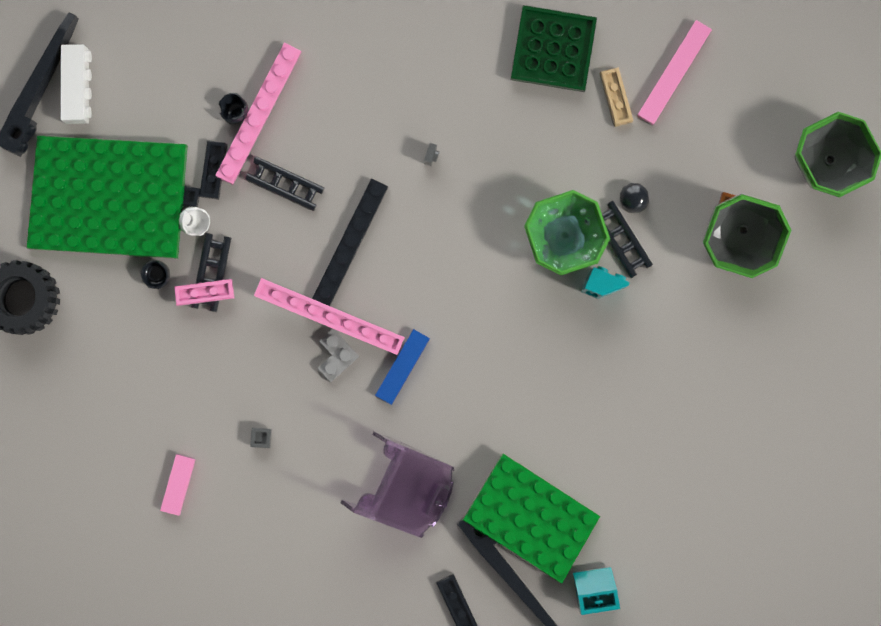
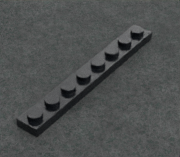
[312,178,389,306]

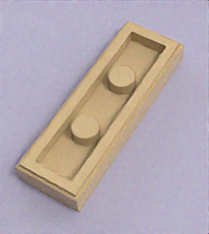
[600,67,633,127]

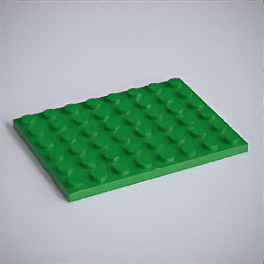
[27,136,188,259]

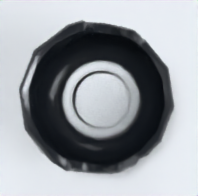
[219,93,248,124]
[620,183,649,213]
[140,260,170,289]

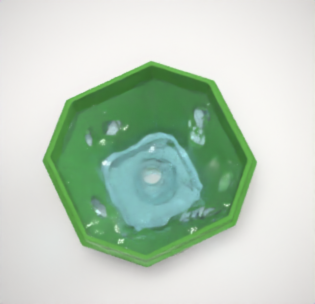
[524,190,610,275]

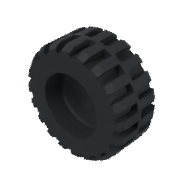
[0,260,60,335]

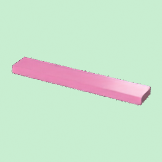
[637,20,712,125]

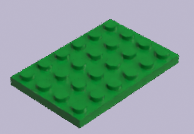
[462,453,600,584]

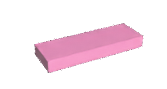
[174,279,235,306]
[160,454,196,516]

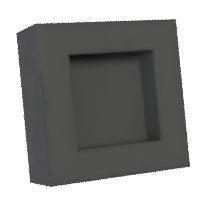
[424,143,440,166]
[250,428,272,448]

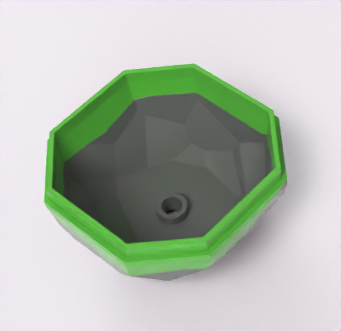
[794,112,881,198]
[703,194,792,278]

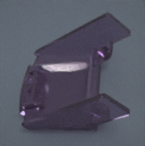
[340,431,454,538]

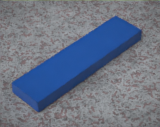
[375,329,430,405]

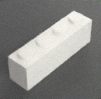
[61,44,92,124]

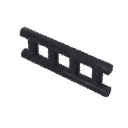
[245,156,325,211]
[602,201,653,278]
[191,233,232,312]

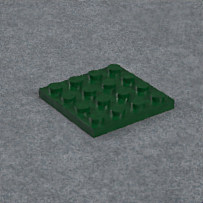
[510,5,597,92]

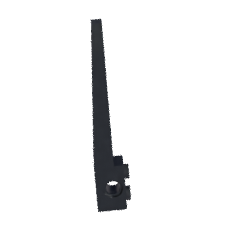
[0,12,79,157]
[457,517,558,626]

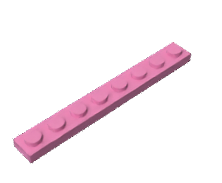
[215,42,301,185]
[254,278,405,355]

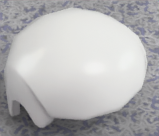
[179,207,210,236]

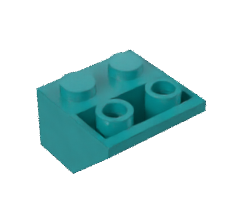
[581,266,630,299]
[573,567,620,615]

